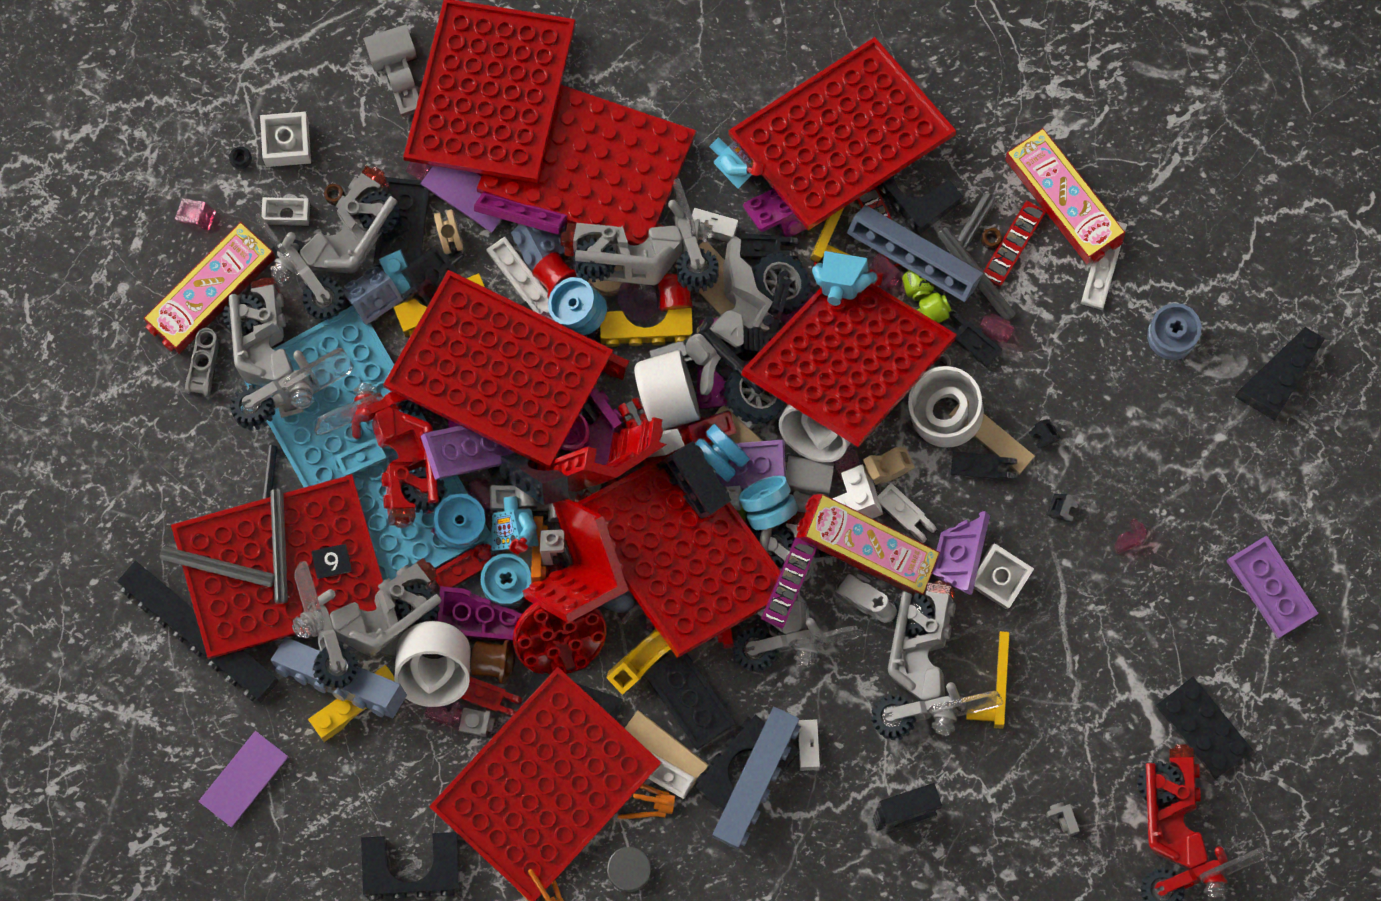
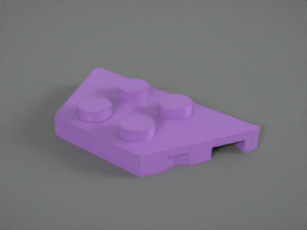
[932,511,990,595]

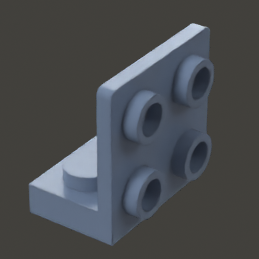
[342,267,403,325]

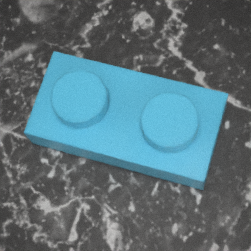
[379,249,410,299]
[335,438,387,476]

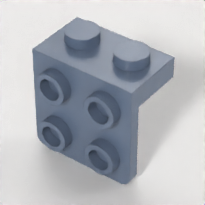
[511,224,574,272]

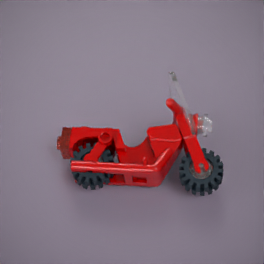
[314,383,445,528]
[1137,744,1268,901]

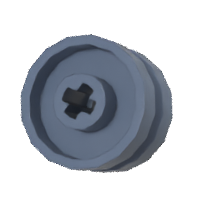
[1147,303,1202,360]

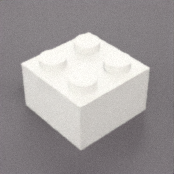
[260,112,311,167]
[974,543,1034,609]

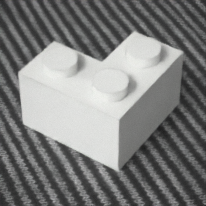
[833,464,883,519]

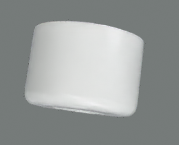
[634,350,701,430]
[908,366,984,448]
[779,404,851,462]
[394,621,471,707]

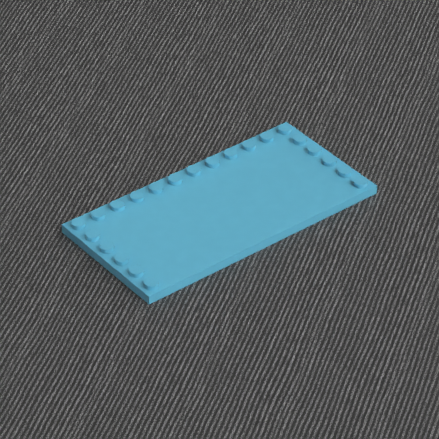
[244,305,490,581]

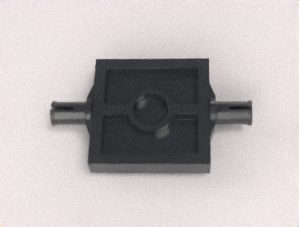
[400,244,464,307]

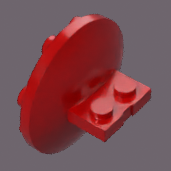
[513,602,606,674]

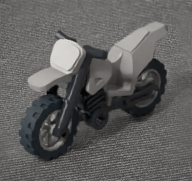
[683,236,811,424]

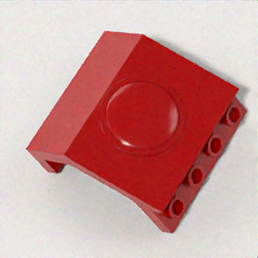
[546,417,667,492]

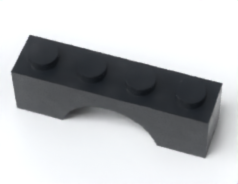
[500,453,569,505]

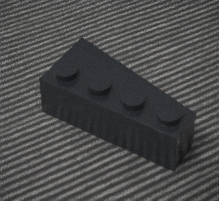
[1235,327,1325,421]

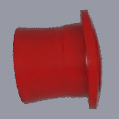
[532,252,583,300]
[658,274,693,312]

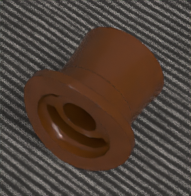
[471,640,515,684]

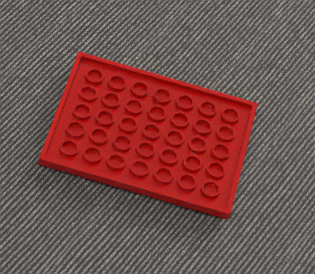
[403,0,576,183]
[728,37,956,231]
[477,85,696,246]
[383,270,613,469]
[741,285,957,447]
[577,444,781,658]
[171,474,383,659]
[429,667,662,901]

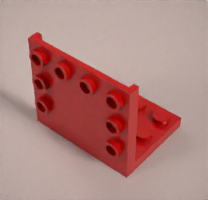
[522,499,628,623]

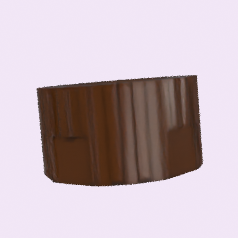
[323,183,345,205]
[981,227,1002,250]

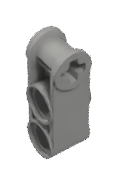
[185,328,219,397]
[835,574,897,623]

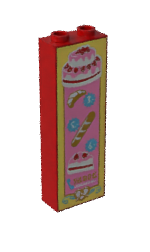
[1005,128,1125,265]
[144,222,276,354]
[796,494,940,595]

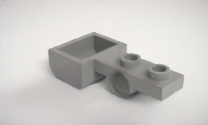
[363,25,419,117]
[786,455,834,538]
[490,485,583,522]

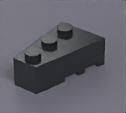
[655,441,732,519]

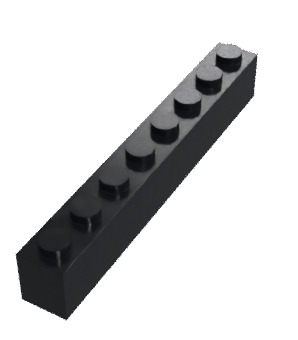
[117,560,279,703]

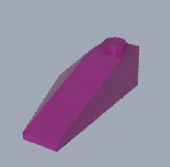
[436,586,522,641]

